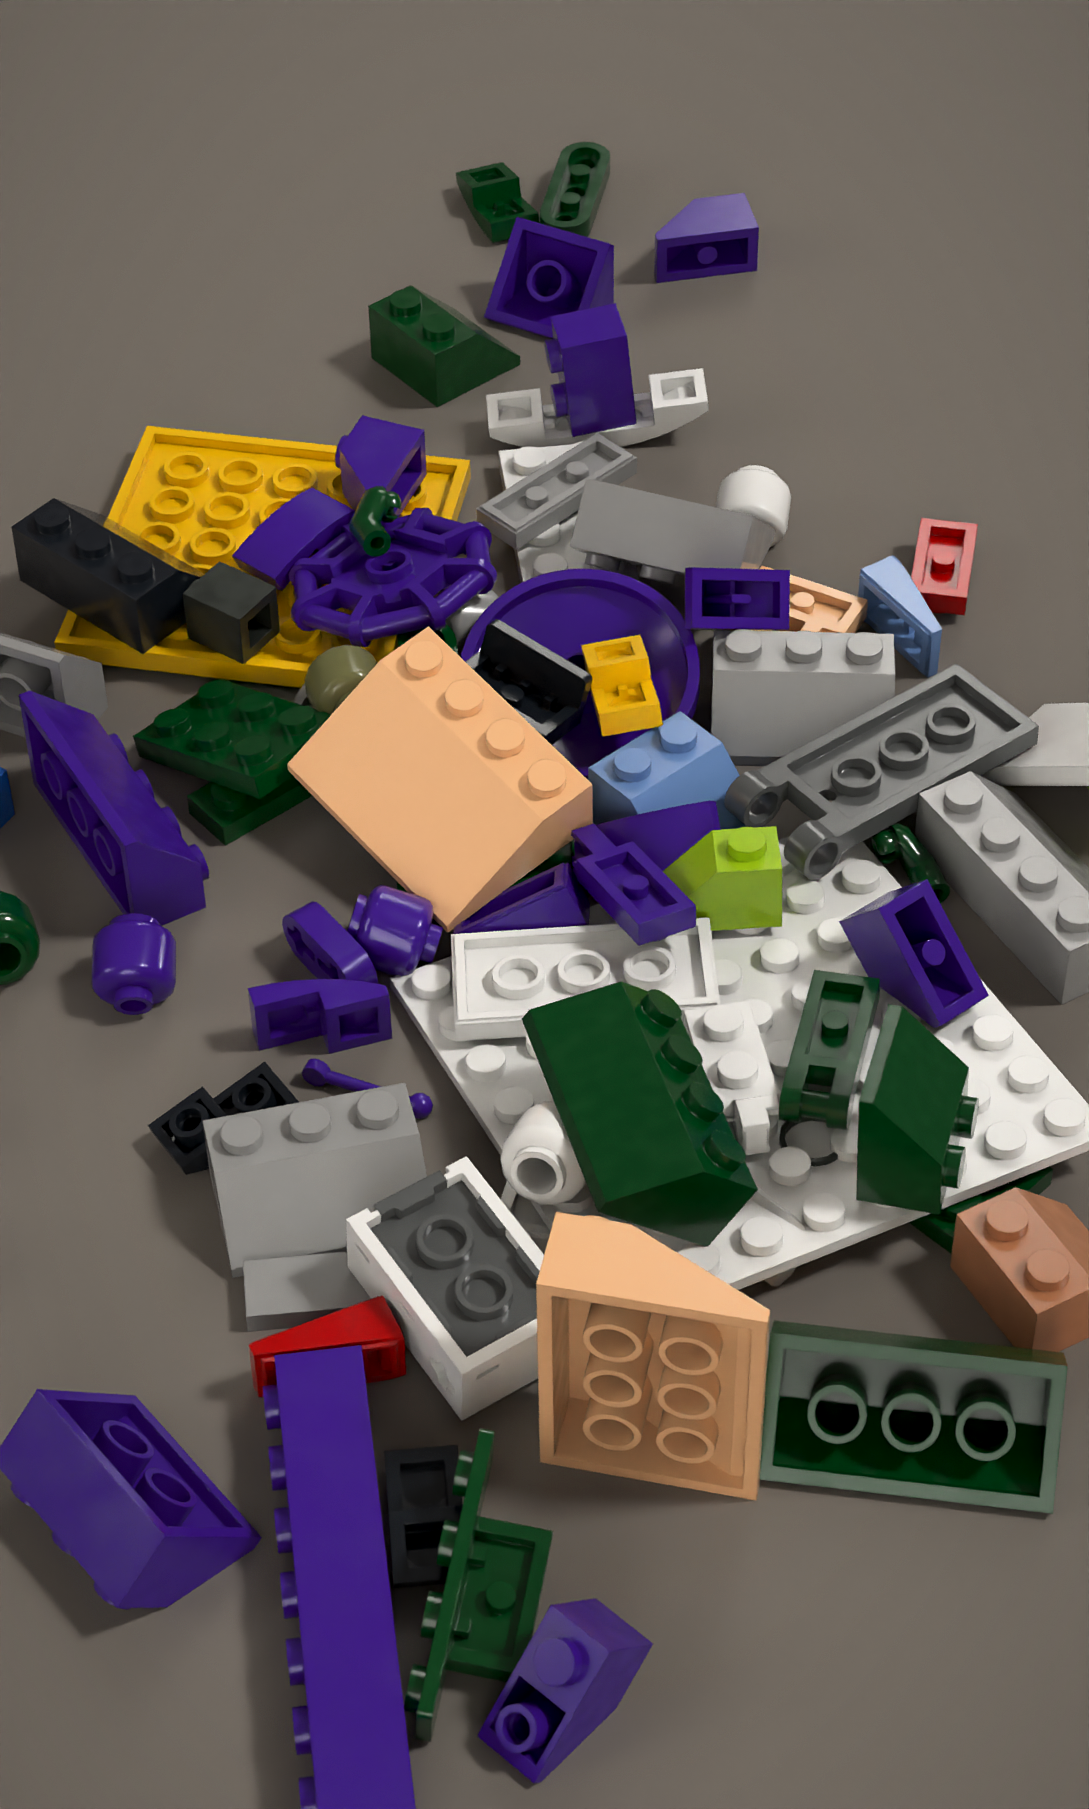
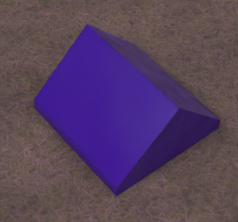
[484,217,614,339]

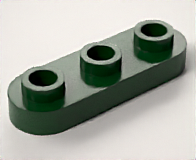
[540,142,610,237]

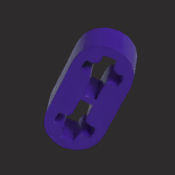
[282,901,378,984]

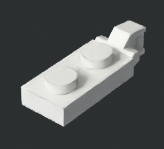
[684,1000,779,1155]

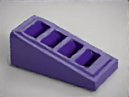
[453,863,590,934]

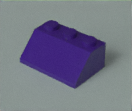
[0,1389,262,1609]

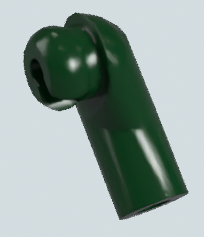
[871,823,950,903]

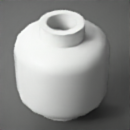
[716,465,791,547]
[500,1101,586,1205]

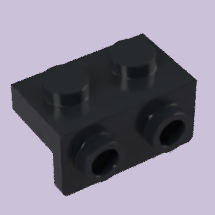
[465,619,592,745]

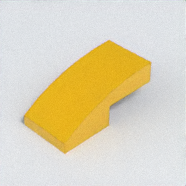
[581,635,663,737]

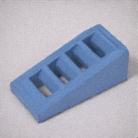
[858,555,942,678]

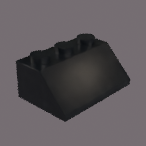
[11,498,204,654]

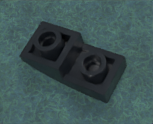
[148,1062,299,1175]

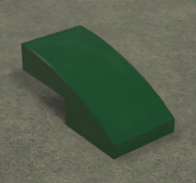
[455,162,539,243]

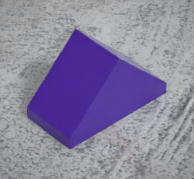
[685,567,790,630]

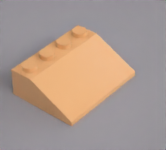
[287,626,593,933]
[536,1212,770,1501]

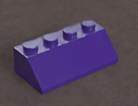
[19,690,209,926]

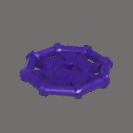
[289,508,497,647]

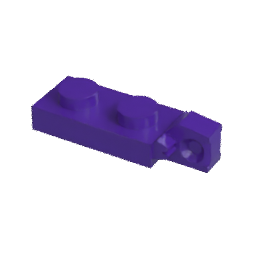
[571,824,696,946]

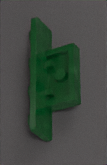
[404,1428,553,1742]

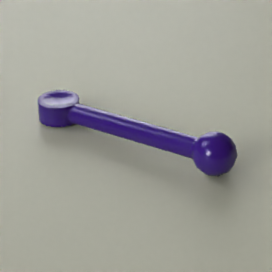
[301,1059,433,1119]

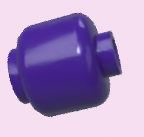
[347,885,443,976]
[91,913,176,1015]

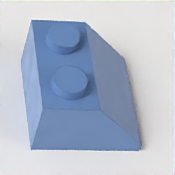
[588,711,747,829]

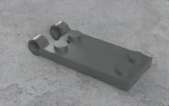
[724,664,1039,880]

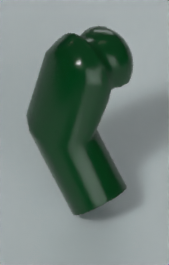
[349,486,402,557]

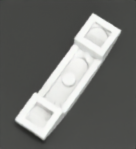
[486,368,709,447]

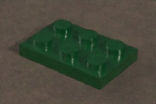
[133,678,331,799]

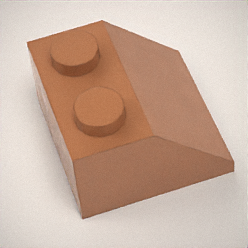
[950,1187,1089,1352]

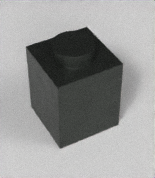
[183,561,280,664]

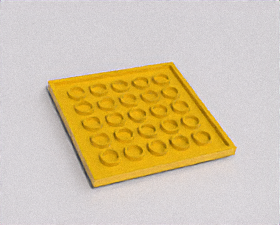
[54,426,471,688]

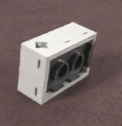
[346,1156,544,1421]

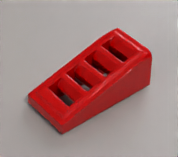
[249,1295,406,1397]

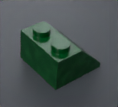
[368,285,520,407]
[856,1004,979,1215]

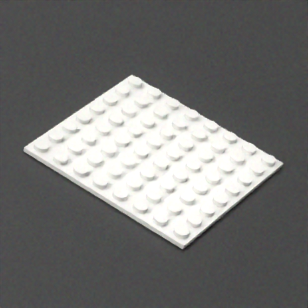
[390,837,1089,1290]

